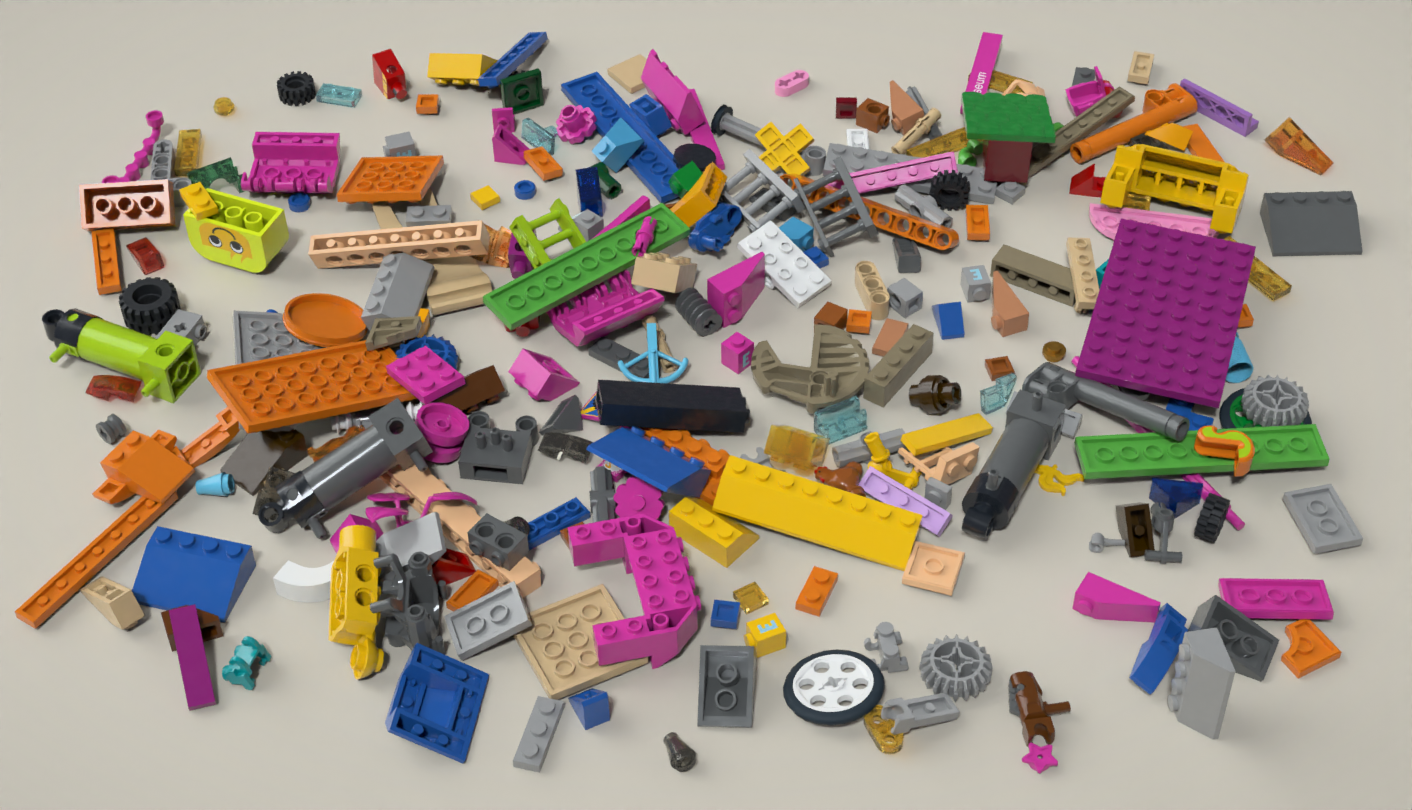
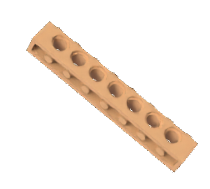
[308,220,490,269]

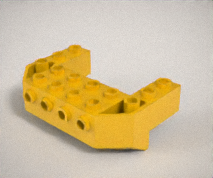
[1100,144,1249,234]

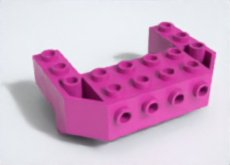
[568,514,701,669]

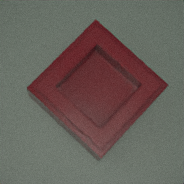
[836,97,857,118]

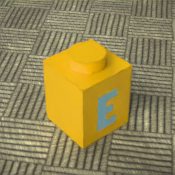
[744,613,786,658]

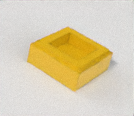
[470,185,500,210]

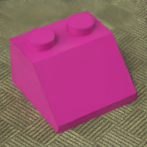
[508,349,580,401]

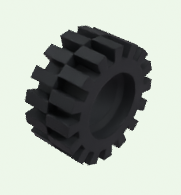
[277,71,316,107]
[929,170,970,211]
[1194,493,1230,543]

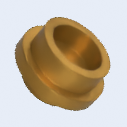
[1042,341,1066,363]

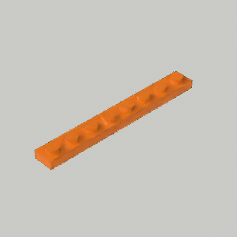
[15,491,178,629]

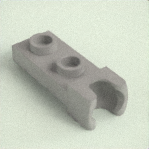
[881,693,960,735]

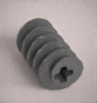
[675,288,722,336]

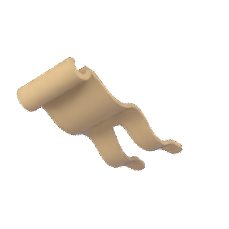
[371,187,492,316]

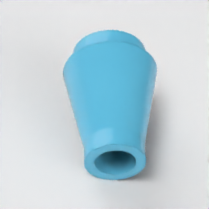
[196,472,235,497]

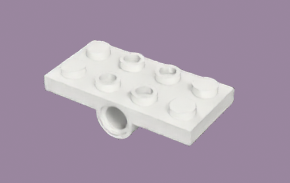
[737,220,832,309]

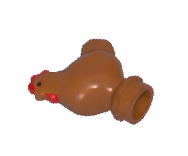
[814,461,866,497]

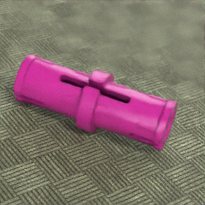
[632,216,657,257]

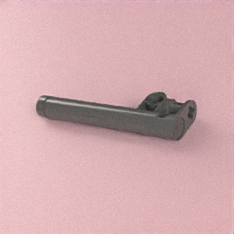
[1022,362,1190,441]

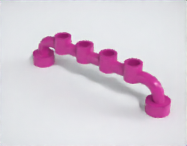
[102,110,164,183]

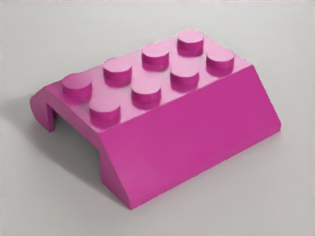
[241,132,340,194]
[546,269,665,347]

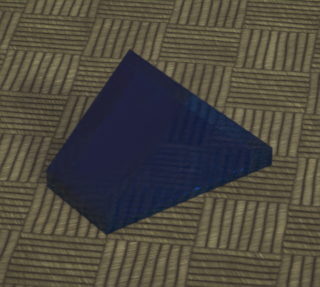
[1149,478,1203,519]

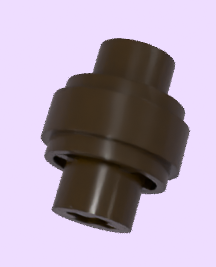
[909,375,961,414]

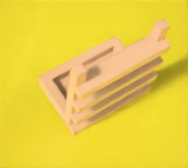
[898,442,980,485]

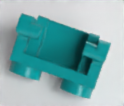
[222,636,272,690]

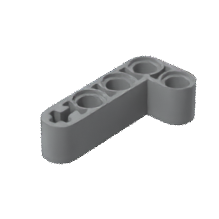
[151,139,192,207]

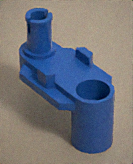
[688,202,742,252]

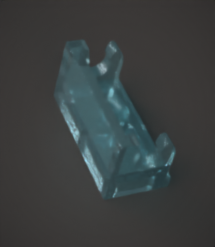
[814,396,868,446]

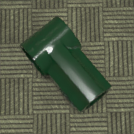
[581,162,622,200]

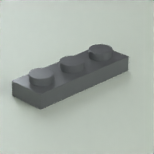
[588,337,649,378]

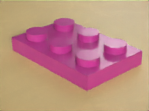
[386,346,466,405]

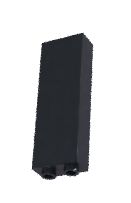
[595,380,750,433]

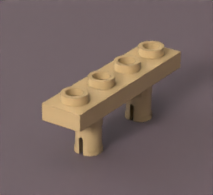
[1066,237,1099,313]

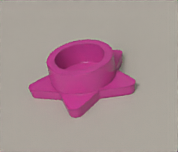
[1022,742,1058,773]

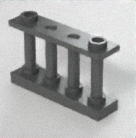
[793,156,879,257]

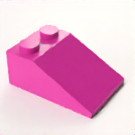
[707,252,765,328]

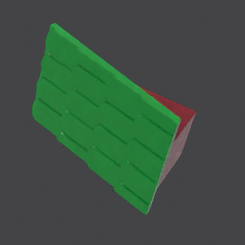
[961,92,1056,183]

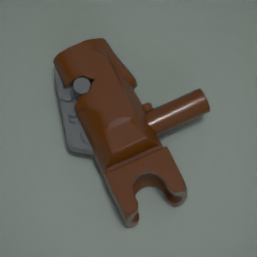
[1008,671,1071,747]

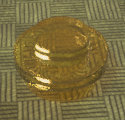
[213,97,235,116]

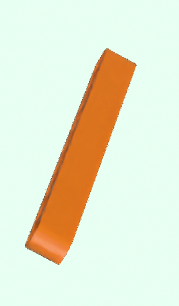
[780,174,959,250]

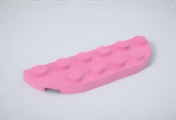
[1089,203,1219,241]

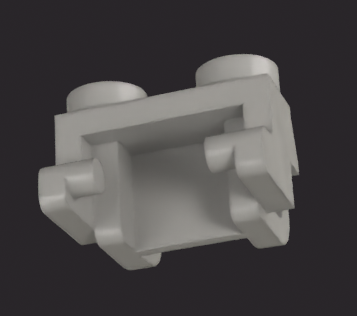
[864,622,909,673]

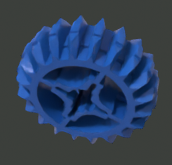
[396,334,458,370]

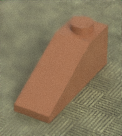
[890,80,924,136]
[991,271,1029,337]

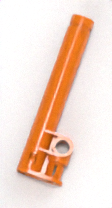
[1070,83,1198,164]

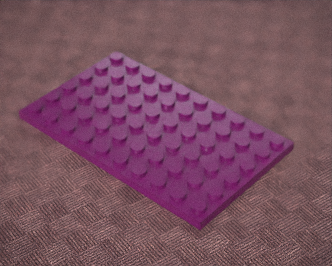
[1075,218,1256,409]

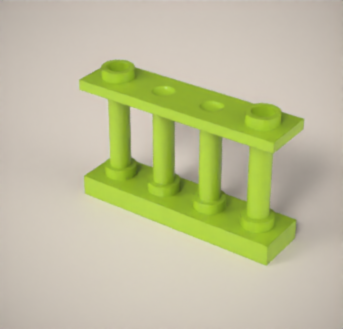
[509,198,586,269]

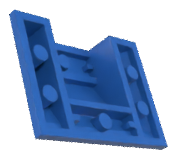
[385,643,489,764]

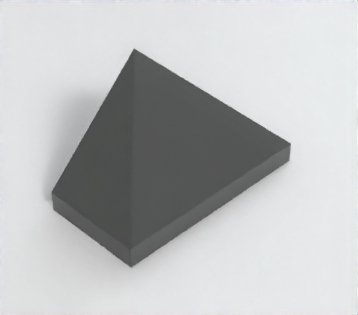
[539,395,583,436]

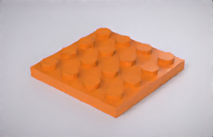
[336,155,444,204]

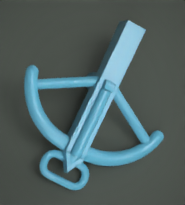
[618,323,689,383]

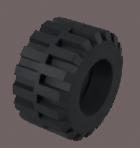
[119,277,181,336]

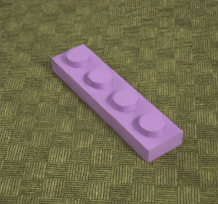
[858,466,953,537]

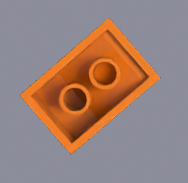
[100,430,195,504]

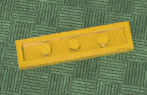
[901,413,993,456]

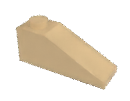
[80,576,145,630]

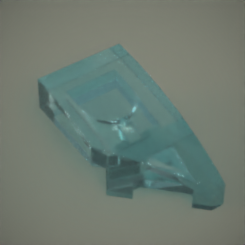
[980,373,1017,415]

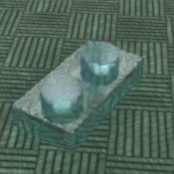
[316,83,362,108]

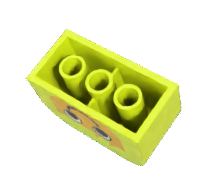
[183,188,289,273]

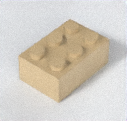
[631,252,697,293]

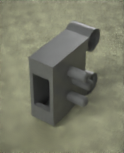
[458,411,538,485]

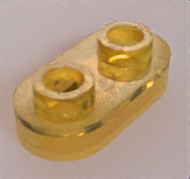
[864,705,904,754]

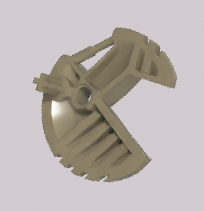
[751,324,869,414]

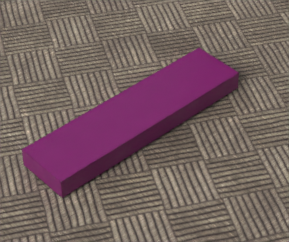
[169,604,216,711]

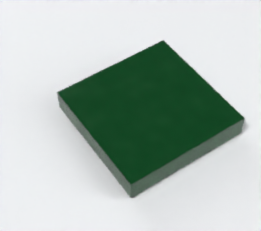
[500,68,544,115]

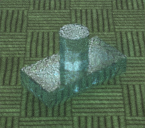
[521,118,558,155]

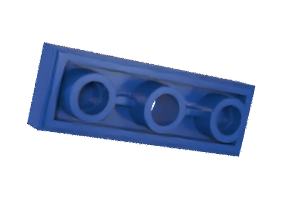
[517,497,590,550]

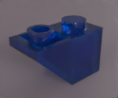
[575,167,603,217]

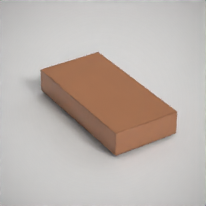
[872,318,909,357]

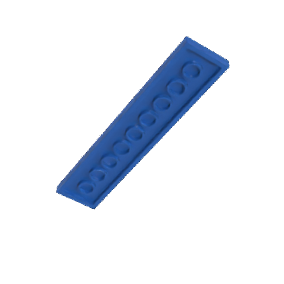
[561,72,679,203]

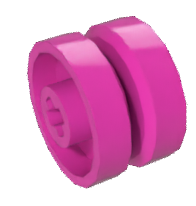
[415,403,469,463]

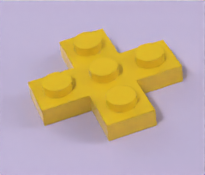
[755,122,815,176]

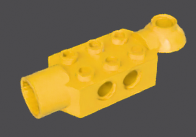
[328,525,384,680]

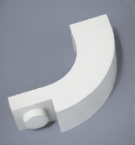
[273,560,334,603]

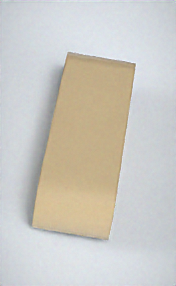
[855,261,890,320]

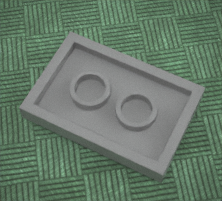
[1283,484,1363,554]
[444,581,532,660]

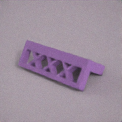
[1180,78,1259,137]

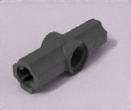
[589,466,616,523]

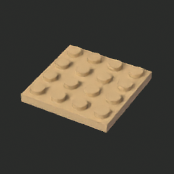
[513,584,648,700]

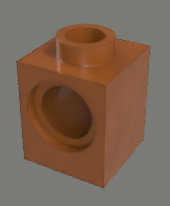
[856,98,890,133]

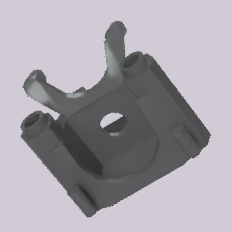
[370,552,448,654]

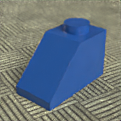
[629,94,672,136]

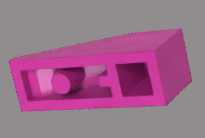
[1073,572,1161,623]

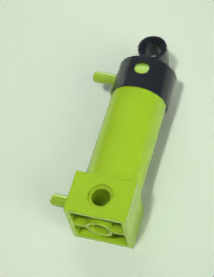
[42,308,201,404]

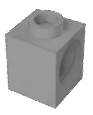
[887,278,923,318]

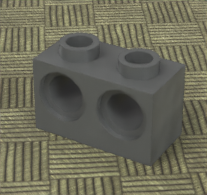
[467,513,529,571]

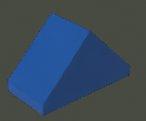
[932,302,965,340]
[568,688,610,730]

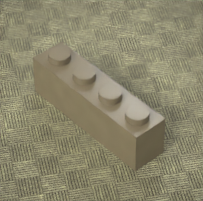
[990,244,1076,307]
[863,324,934,408]

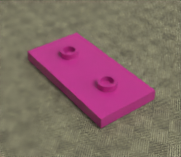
[1218,578,1334,620]

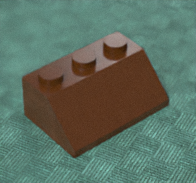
[419,365,505,413]

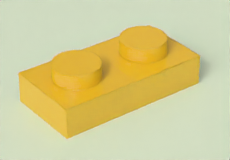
[179,182,219,221]

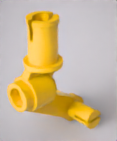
[864,432,922,490]

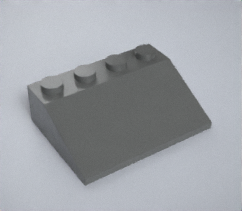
[1260,191,1362,257]

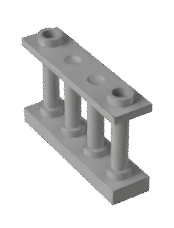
[719,149,805,233]

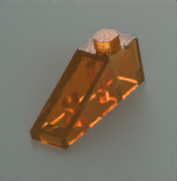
[1264,117,1333,175]

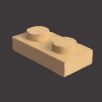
[1127,51,1154,84]

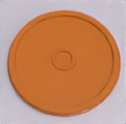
[282,293,368,347]

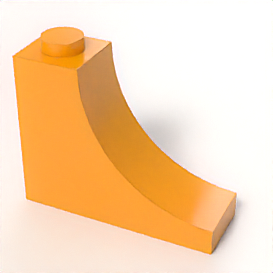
[670,162,727,227]

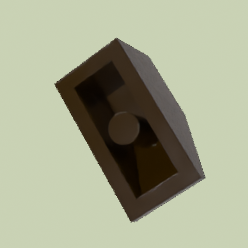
[1116,502,1155,557]

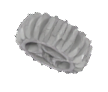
[1241,375,1309,427]
[919,634,993,702]

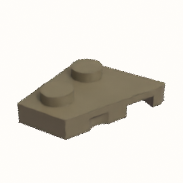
[365,316,422,351]

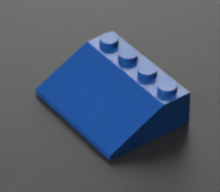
[586,426,712,497]
[132,526,256,623]

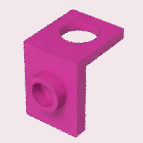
[492,107,515,133]

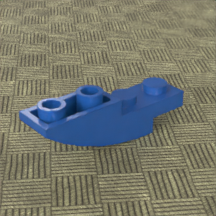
[1129,603,1188,694]

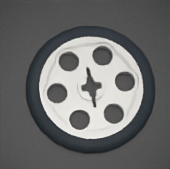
[783,649,885,725]

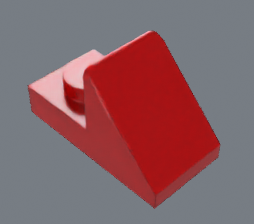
[1069,164,1106,198]

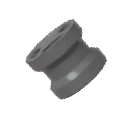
[96,414,127,444]

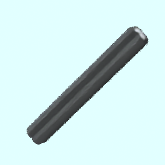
[906,86,942,142]

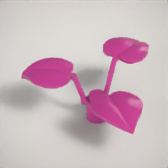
[365,492,477,528]

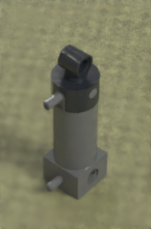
[962,389,1066,539]
[258,398,433,539]

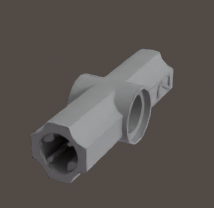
[894,184,953,228]
[832,428,907,467]

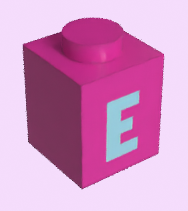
[721,332,754,374]

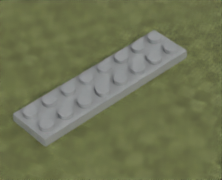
[823,143,997,204]

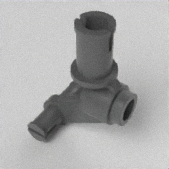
[1144,502,1182,564]

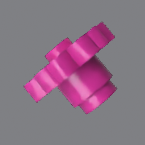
[555,105,597,144]
[613,476,665,519]

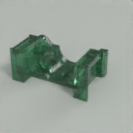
[187,157,245,194]

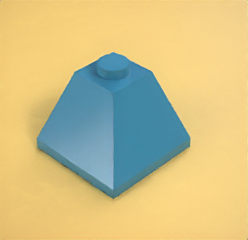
[592,117,644,173]

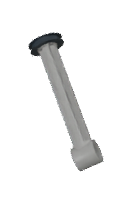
[711,104,826,176]

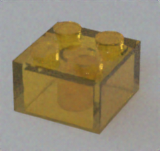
[764,425,830,470]

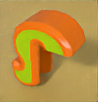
[1194,426,1255,477]

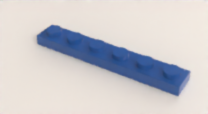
[478,32,548,88]

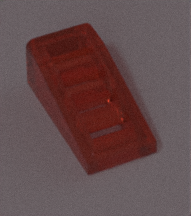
[126,237,164,275]

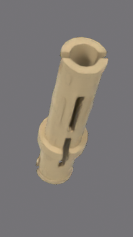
[891,108,942,154]
[642,315,677,373]

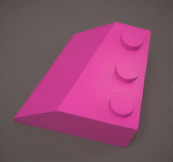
[641,49,705,135]

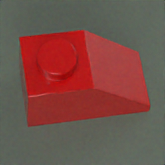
[432,548,476,585]

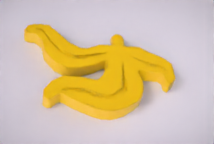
[1034,464,1084,496]

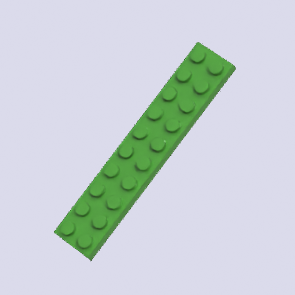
[483,203,690,330]
[1074,424,1330,479]

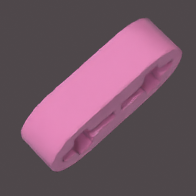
[775,70,809,97]

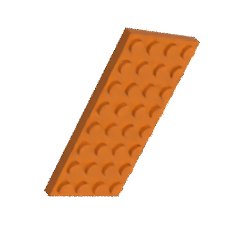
[207,340,418,434]

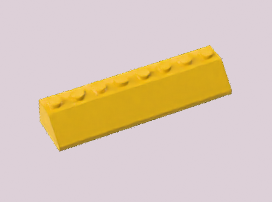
[712,455,923,571]

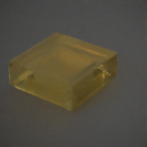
[733,582,768,614]

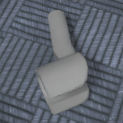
[1089,533,1125,553]

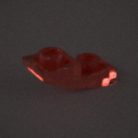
[86,375,142,402]

